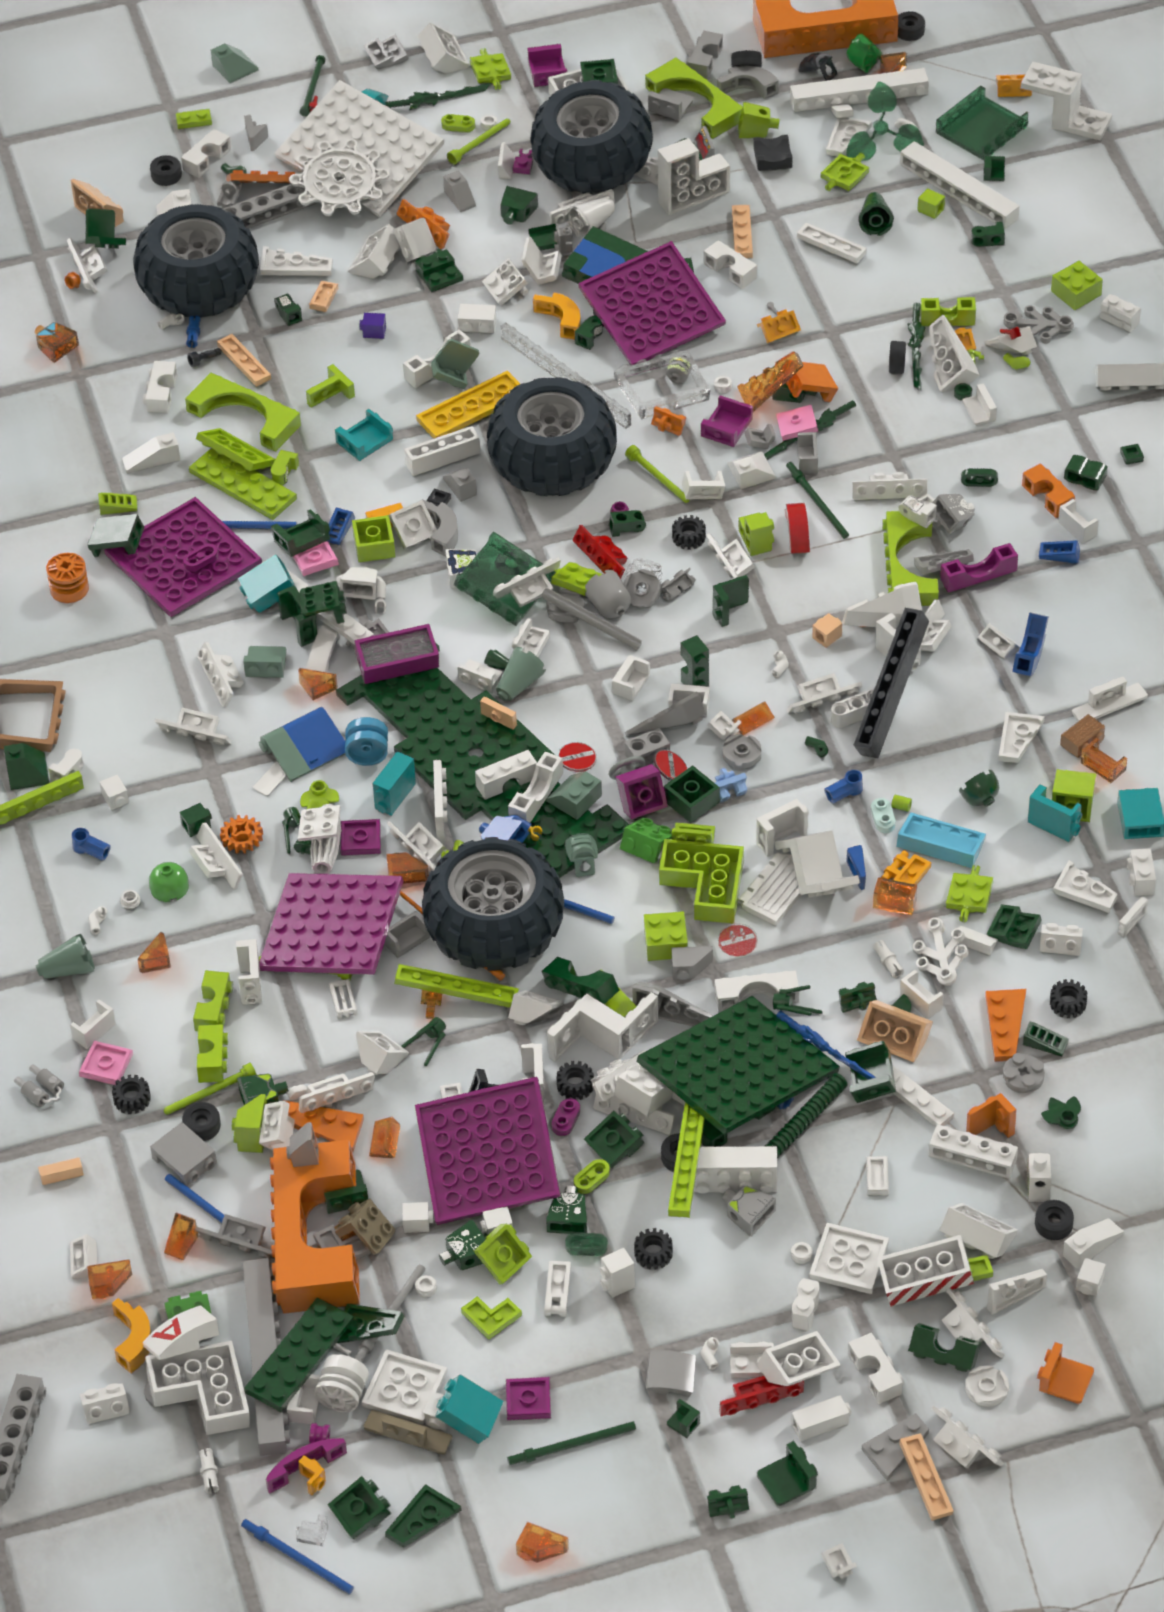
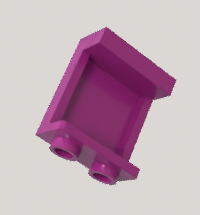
[527,44,567,87]
[701,395,753,447]

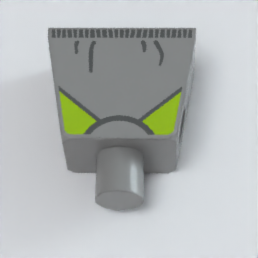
[722,1186,776,1237]

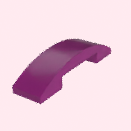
[266,1438,347,1494]

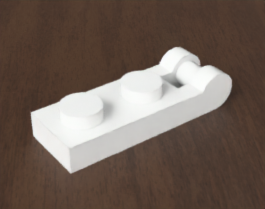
[544,1261,571,1317]

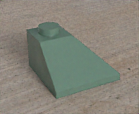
[211,43,259,83]

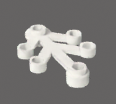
[913,918,969,986]

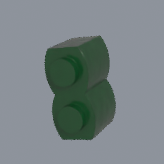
[1064,455,1108,491]

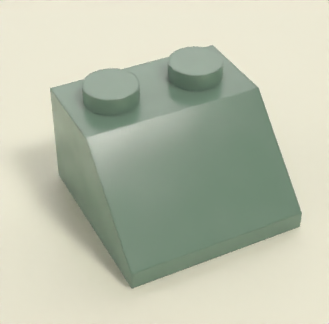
[546,771,602,820]

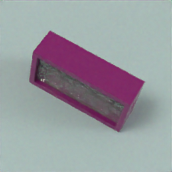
[355,624,439,684]

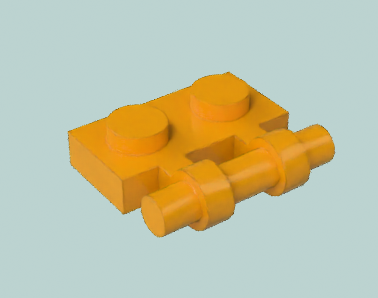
[881,850,931,893]

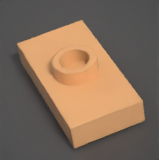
[309,281,339,312]
[480,697,517,729]

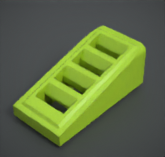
[98,492,138,515]

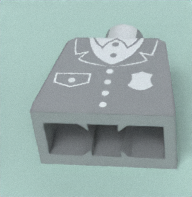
[932,494,975,534]

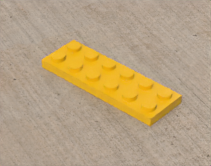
[416,370,520,439]

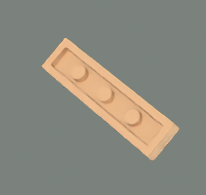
[732,205,753,258]
[217,334,271,387]
[899,1433,953,1521]

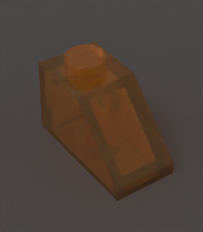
[386,852,429,884]
[87,1259,132,1299]
[516,1522,569,1563]

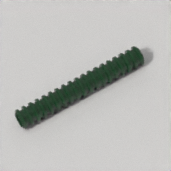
[764,1073,848,1159]

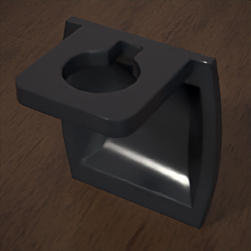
[798,53,837,81]

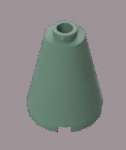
[496,647,546,701]
[36,933,95,979]

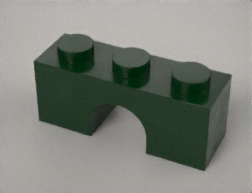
[680,635,709,687]
[908,1323,981,1372]

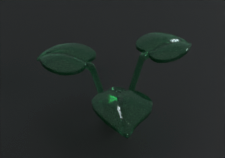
[846,81,924,161]

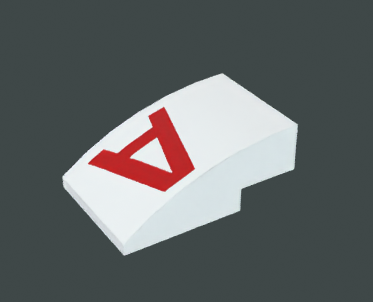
[143,1306,219,1360]

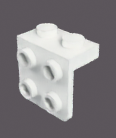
[393,218,437,262]
[521,237,562,285]

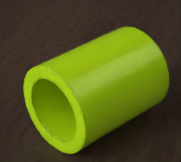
[891,794,912,812]

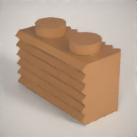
[1060,714,1105,758]

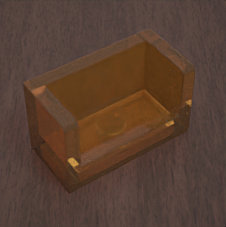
[1081,738,1127,783]
[873,877,918,915]

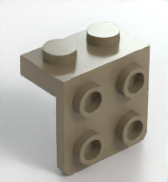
[334,1199,395,1255]

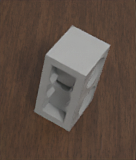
[625,728,670,767]

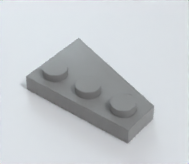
[914,549,974,575]

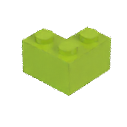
[738,512,775,556]

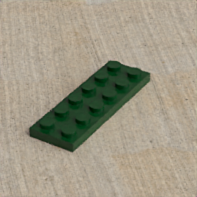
[244,1298,354,1412]

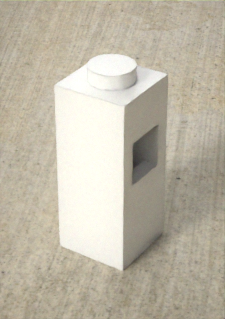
[791,1395,852,1442]

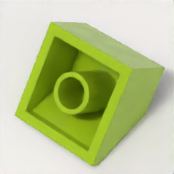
[232,1094,267,1153]

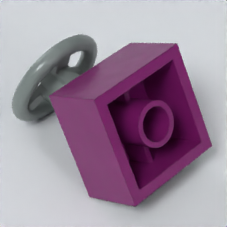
[608,756,668,819]

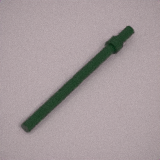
[786,462,849,539]
[507,1421,636,1466]

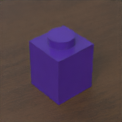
[359,312,387,339]

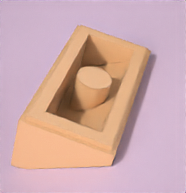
[38,1157,84,1185]

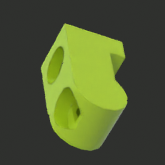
[271,450,299,485]

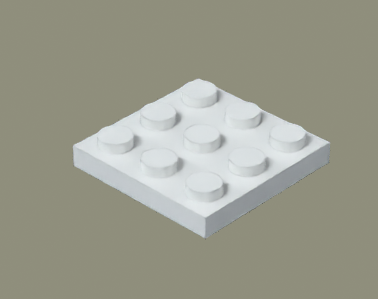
[809,1223,889,1294]
[362,1349,447,1425]

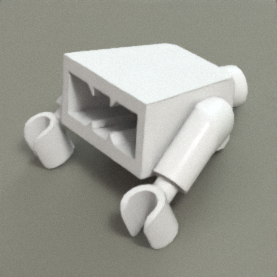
[336,567,386,613]

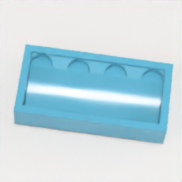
[896,812,986,868]

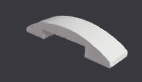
[305,622,341,681]

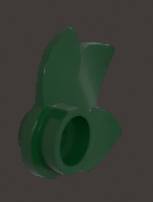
[1041,1096,1081,1129]

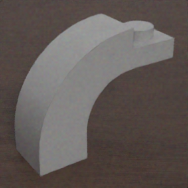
[717,66,779,99]
[422,499,458,557]

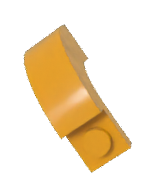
[533,292,581,340]
[112,1298,151,1374]

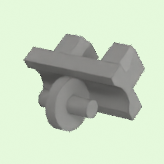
[217,181,243,209]

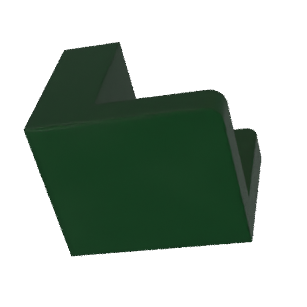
[983,156,1005,181]
[667,1399,700,1438]

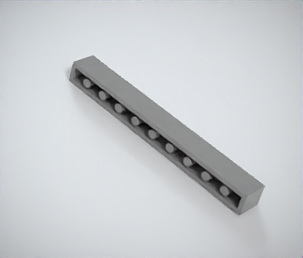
[243,1258,290,1456]

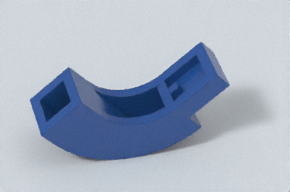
[1012,612,1049,676]

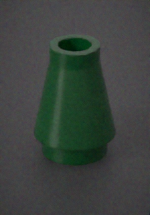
[484,649,509,670]

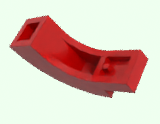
[785,503,810,554]

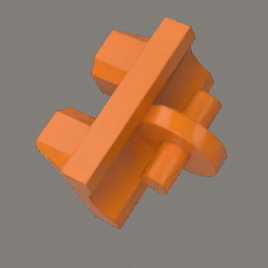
[651,406,686,436]

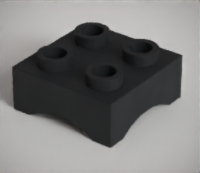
[753,134,793,171]

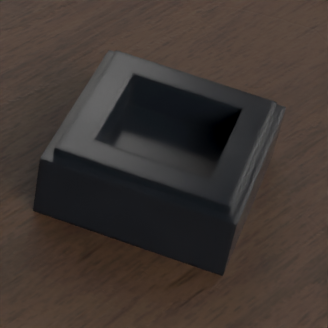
[426,488,451,507]

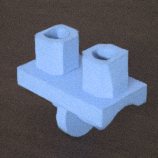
[715,768,747,803]

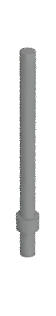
[354,1264,425,1362]

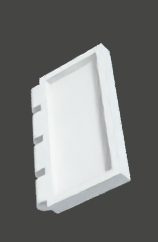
[738,852,801,926]

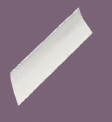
[253,761,286,795]

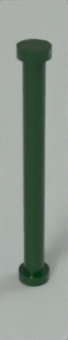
[299,55,326,116]

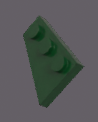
[337,1304,405,1343]

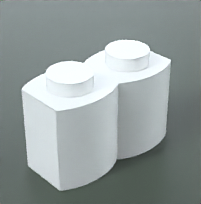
[792,1278,819,1331]

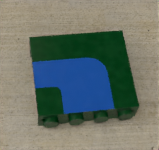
[562,226,648,284]

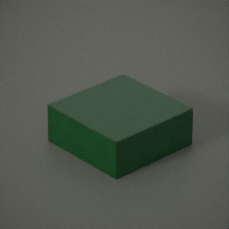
[1120,444,1144,465]

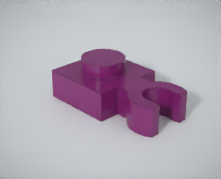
[513,149,533,175]

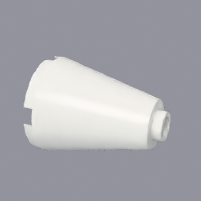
[565,197,615,239]

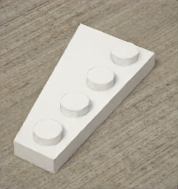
[260,246,333,276]
[434,760,448,845]

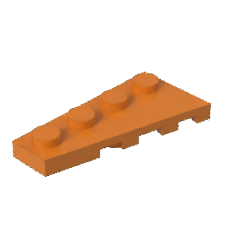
[226,170,295,183]
[985,989,1026,1062]
[283,1100,364,1152]

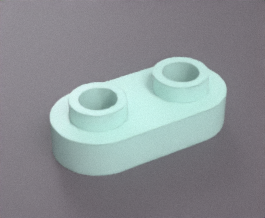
[871,798,896,833]

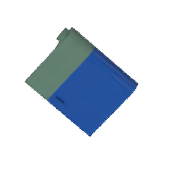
[259,707,345,782]

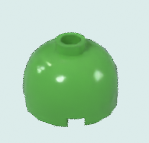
[149,862,189,902]

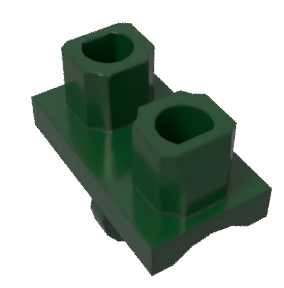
[838,981,877,1013]
[707,1485,749,1519]

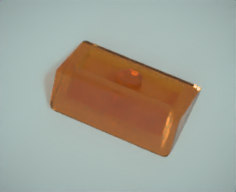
[732,701,775,736]
[369,1116,400,1158]

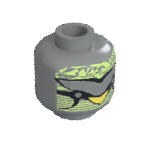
[666,356,692,383]

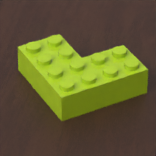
[659,839,744,924]

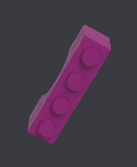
[940,543,1018,593]

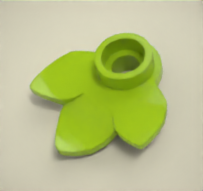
[300,780,339,808]

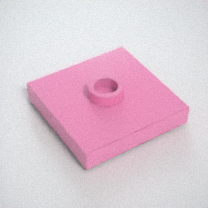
[776,405,818,441]
[292,541,339,576]
[79,1041,133,1085]

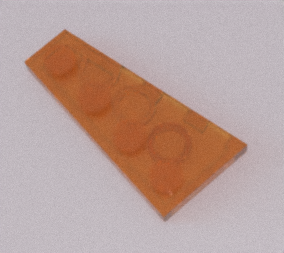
[737,351,804,412]

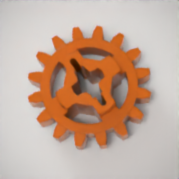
[220,815,263,854]

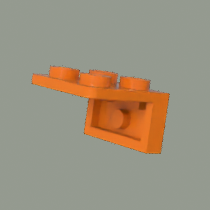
[1037,1342,1094,1404]

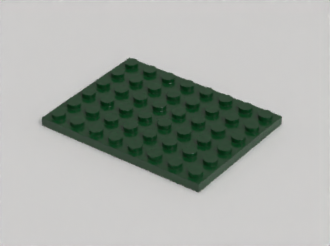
[636,996,840,1135]

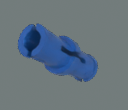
[186,316,201,348]

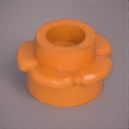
[64,272,81,289]

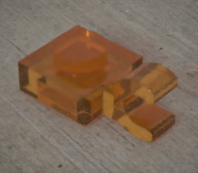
[421,990,442,1019]

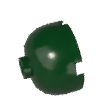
[959,769,1000,807]

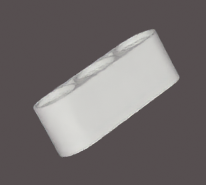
[831,689,874,728]

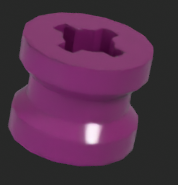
[309,1423,331,1444]

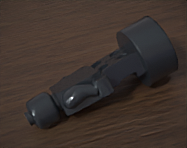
[187,348,222,367]

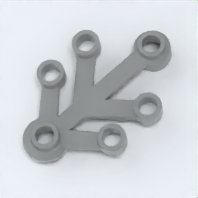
[1004,305,1074,344]

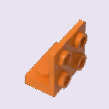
[966,1093,1017,1138]

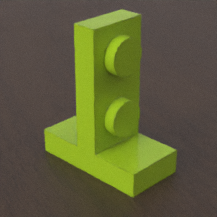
[306,364,355,408]

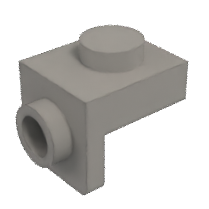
[744,424,776,449]

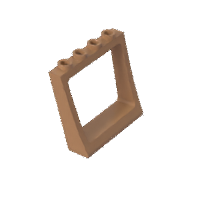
[0,679,66,752]

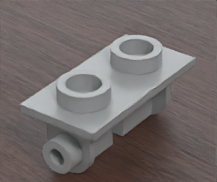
[554,224,573,262]
[661,568,696,601]

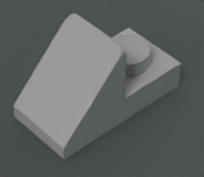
[244,115,268,151]

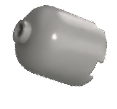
[585,570,631,619]

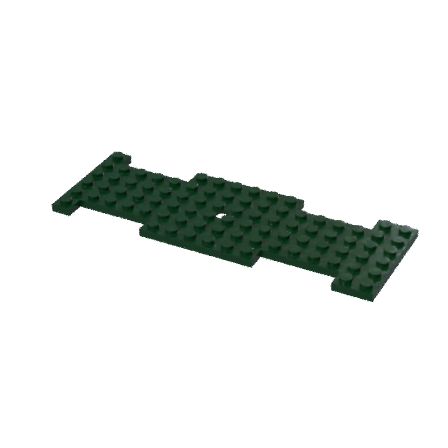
[336,642,629,878]

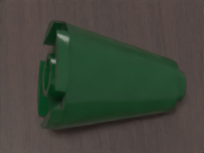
[858,192,894,236]

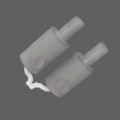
[14,1064,64,1107]

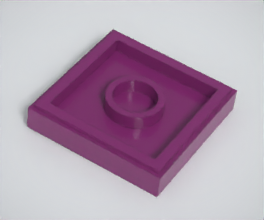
[341,819,381,856]
[506,1377,551,1420]

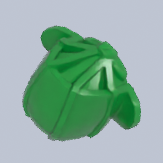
[846,34,883,73]

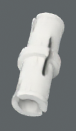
[873,940,904,978]
[199,1448,219,1494]

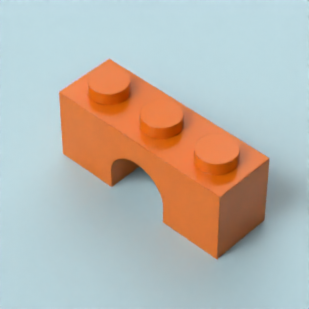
[1022,463,1075,518]

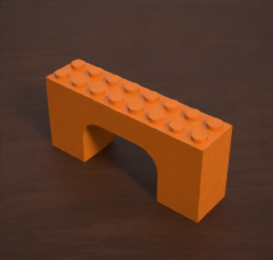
[753,0,898,58]
[270,1139,360,1314]

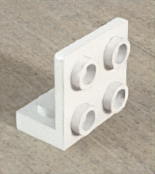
[259,1101,295,1151]

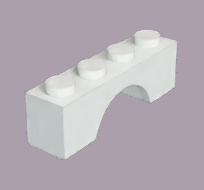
[403,330,471,388]
[508,752,563,823]
[714,971,799,1011]

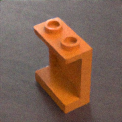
[781,360,839,402]

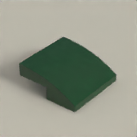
[987,904,1042,949]

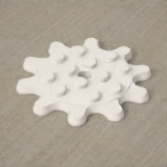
[289,139,390,217]

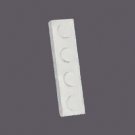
[797,223,867,264]
[893,1065,954,1127]

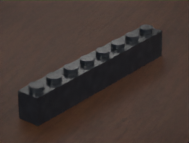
[853,608,929,759]

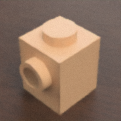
[812,613,843,648]

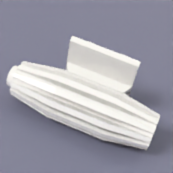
[298,804,341,874]

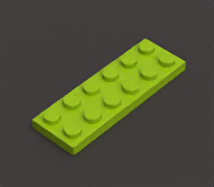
[189,448,297,520]

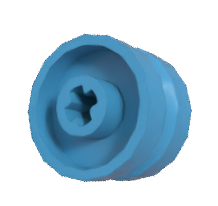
[345,717,388,766]

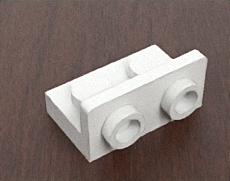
[457,659,503,692]
[730,1342,774,1378]

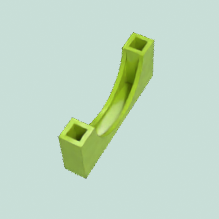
[645,57,742,139]
[185,372,301,452]
[882,511,939,606]

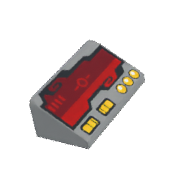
[694,126,715,159]

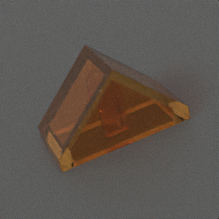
[880,52,907,73]
[298,668,338,700]
[137,932,171,973]
[164,1213,199,1260]

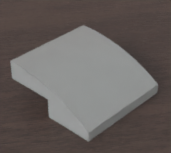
[364,34,409,68]
[645,1350,696,1397]

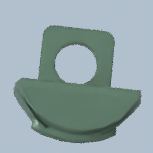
[565,834,598,877]

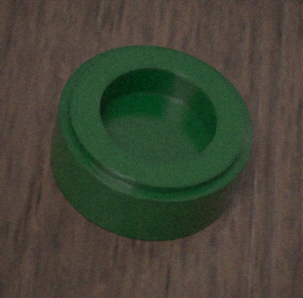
[954,383,972,401]

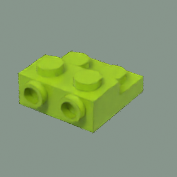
[474,1223,533,1284]

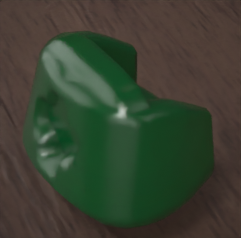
[294,839,312,855]

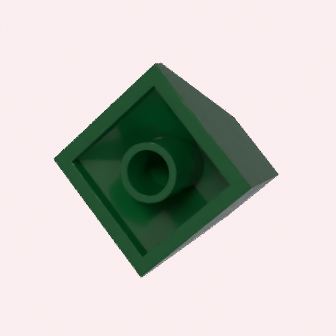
[4,743,49,790]

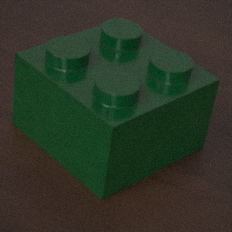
[664,765,720,823]

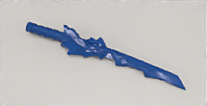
[776,1010,876,1080]

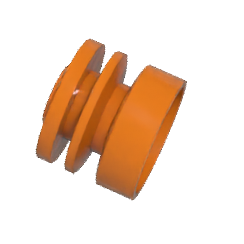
[46,552,89,603]

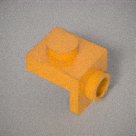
[298,1456,326,1495]

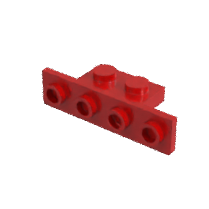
[573,525,628,579]
[719,1376,804,1417]

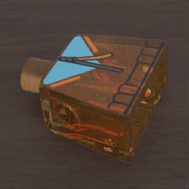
[35,322,79,363]

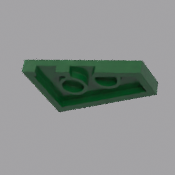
[385,1484,462,1548]

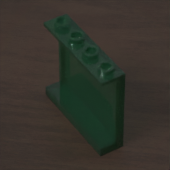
[935,85,1029,160]
[454,531,556,626]

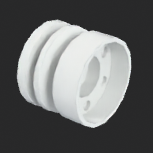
[314,1355,369,1412]

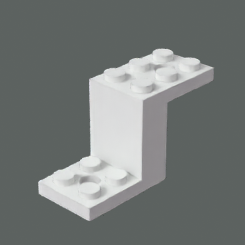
[1021,61,1112,141]
[774,830,860,897]
[547,992,658,1061]

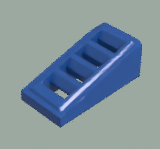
[327,507,355,545]
[1039,540,1080,563]
[846,845,866,890]

